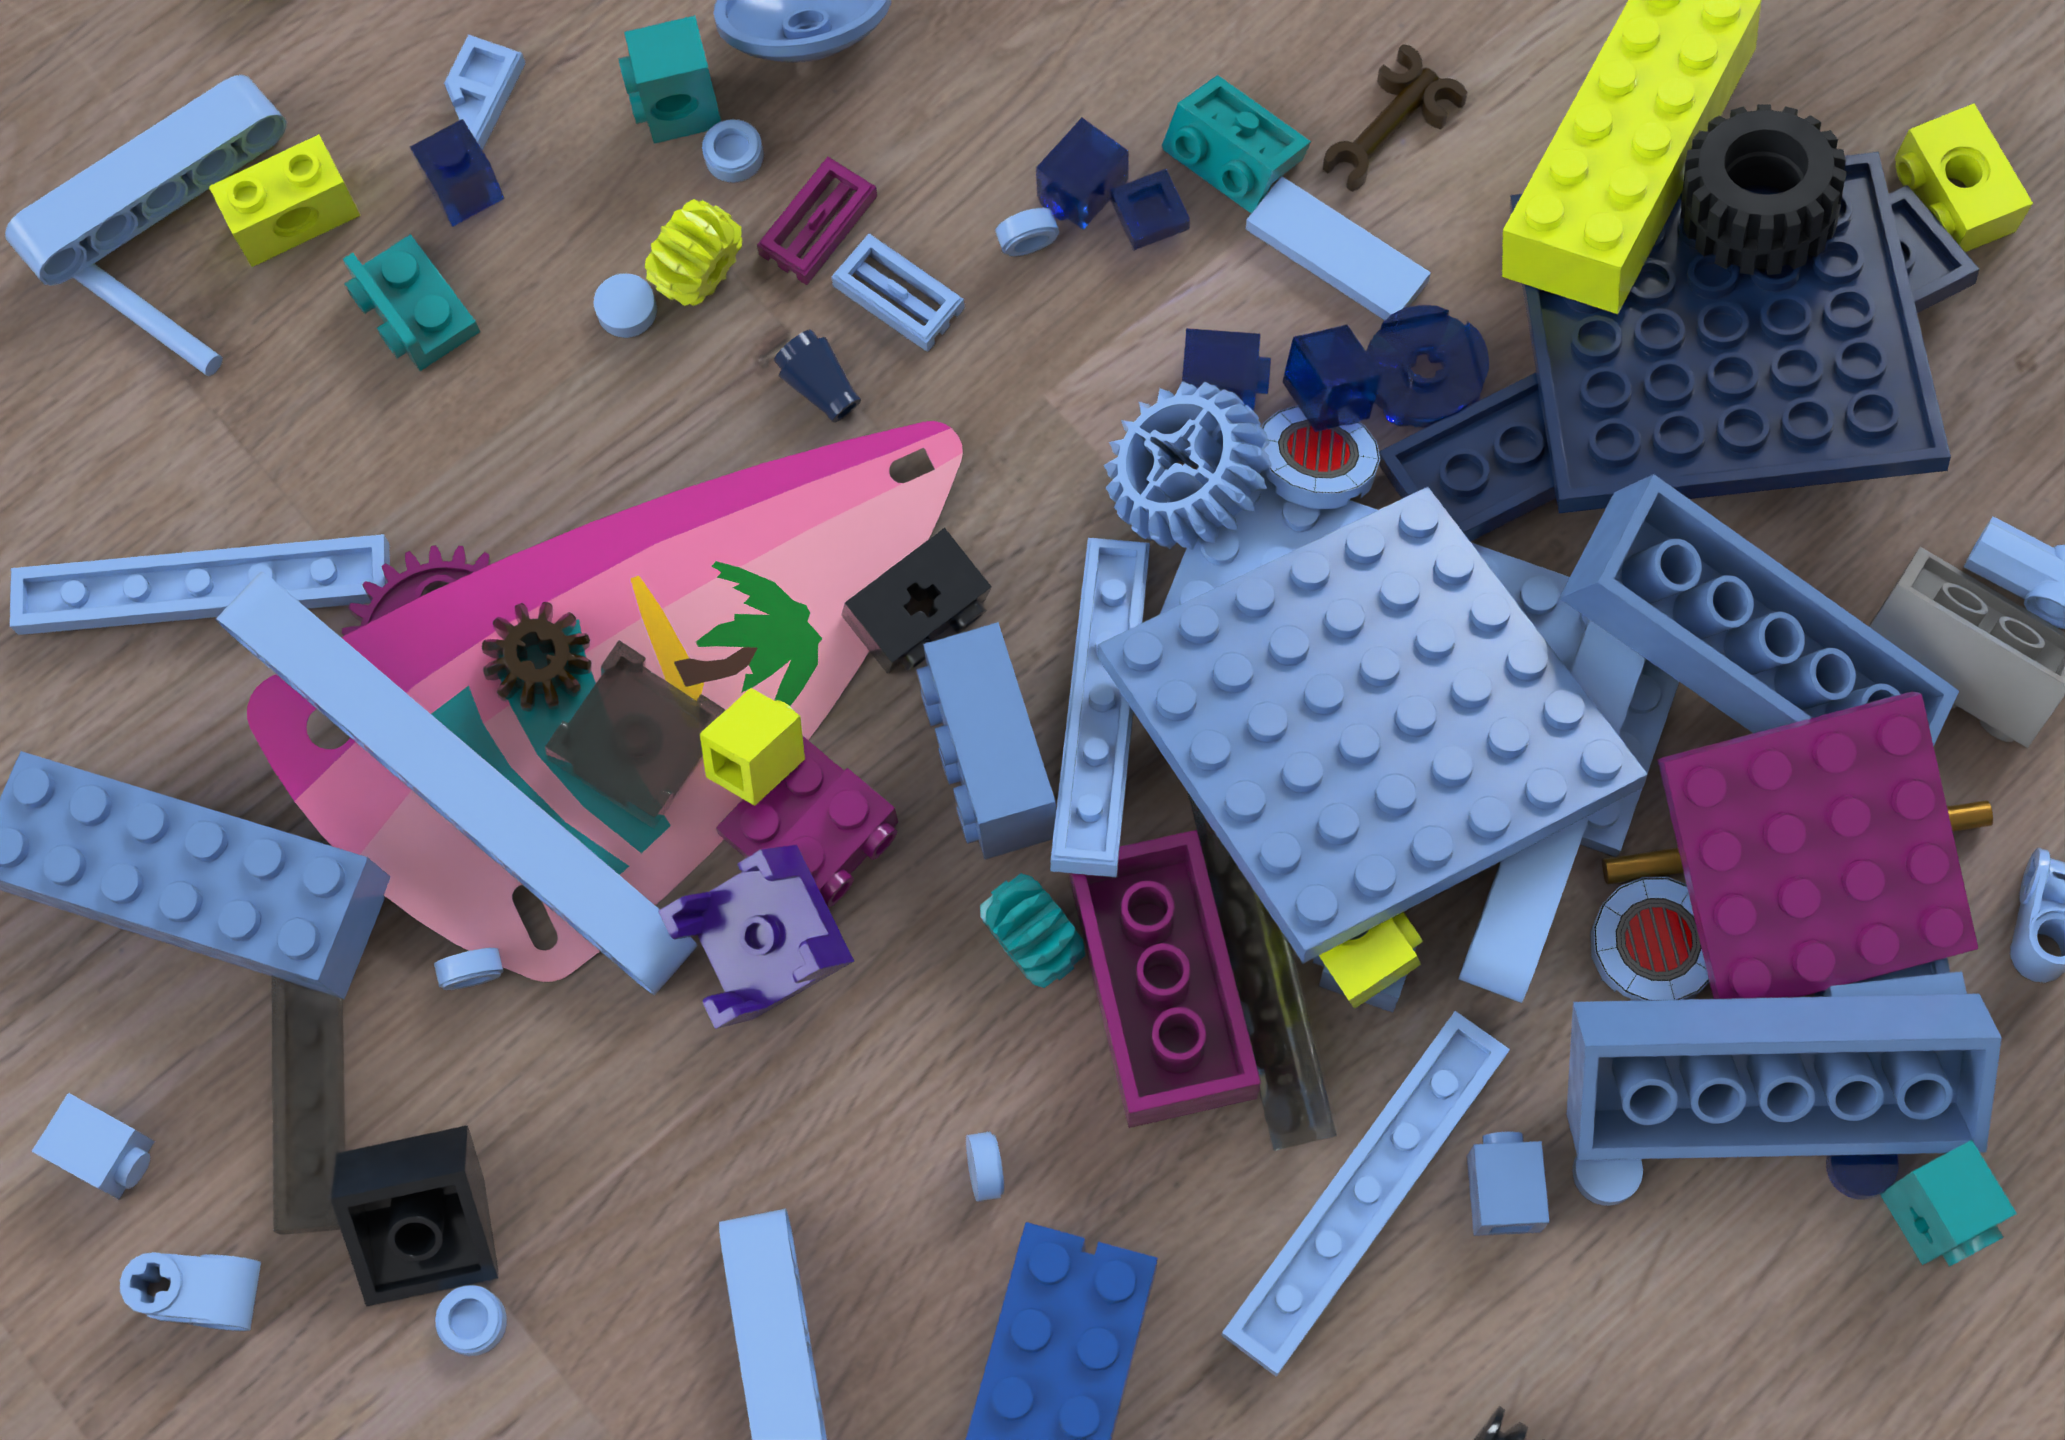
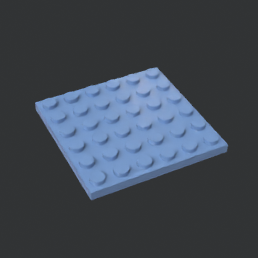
[1098,487,1648,963]

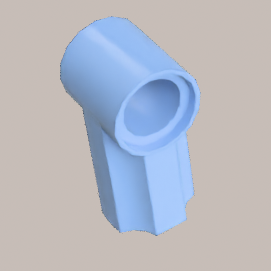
[1964,517,2065,629]

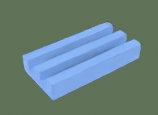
[831,234,965,352]

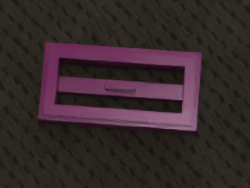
[757,156,877,285]

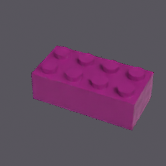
[1069,830,1261,1128]

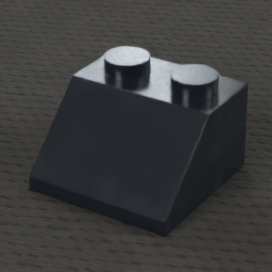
[331,1125,498,1307]

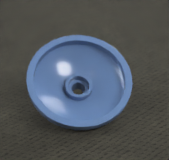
[714,0,891,63]

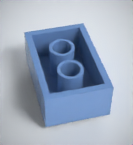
[916,622,1056,860]

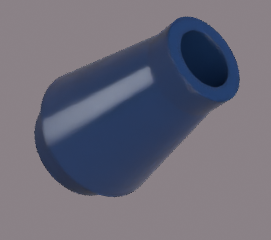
[774,330,861,423]

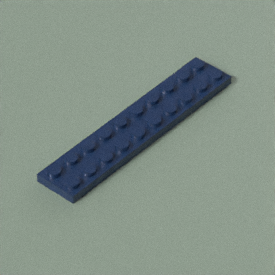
[1379,185,1979,542]

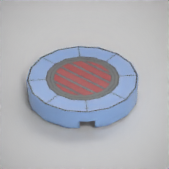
[1259,405,1380,509]
[1590,877,1709,1001]

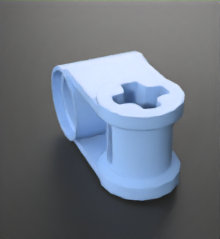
[2010,848,2065,983]
[120,1252,261,1331]

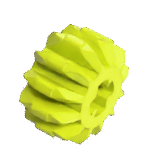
[645,199,742,306]

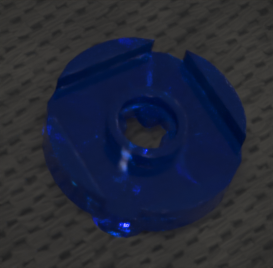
[1364,305,1489,428]

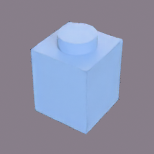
[32,1093,155,1199]

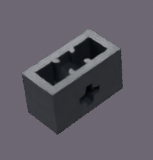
[841,528,992,674]

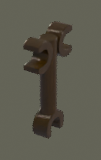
[1323,44,1468,192]

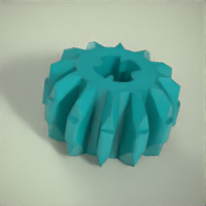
[980,873,1085,988]

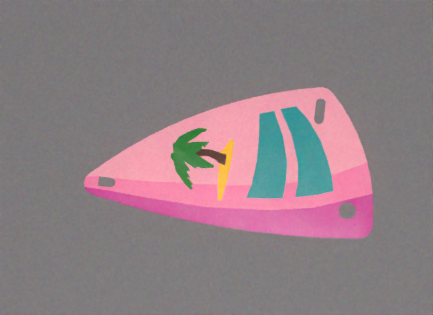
[247,421,963,982]

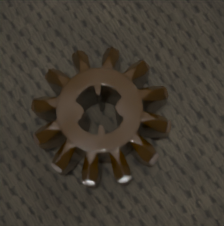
[482,602,592,712]

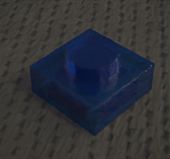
[1111,168,1190,250]

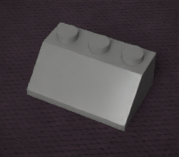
[1869,547,2065,748]

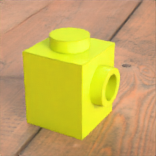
[700,688,805,806]

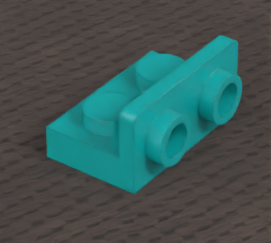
[1162,75,1311,213]
[343,234,481,371]

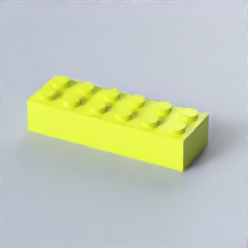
[1502,0,1761,314]

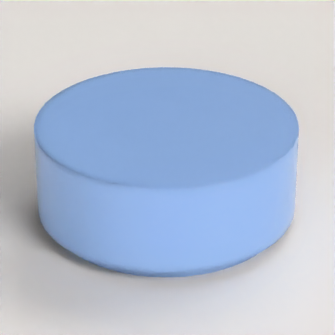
[702,119,764,182]
[995,208,1059,256]
[594,273,657,338]
[434,948,503,990]
[966,1132,1004,1202]
[1573,1155,1643,1206]
[435,1285,507,1356]

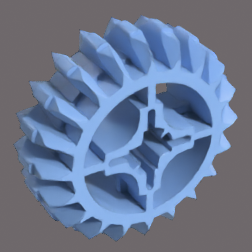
[1104,381,1273,550]

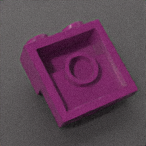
[716,736,898,907]

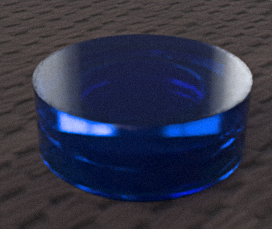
[1826,1154,1899,1200]

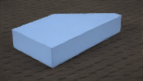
[444,35,525,154]

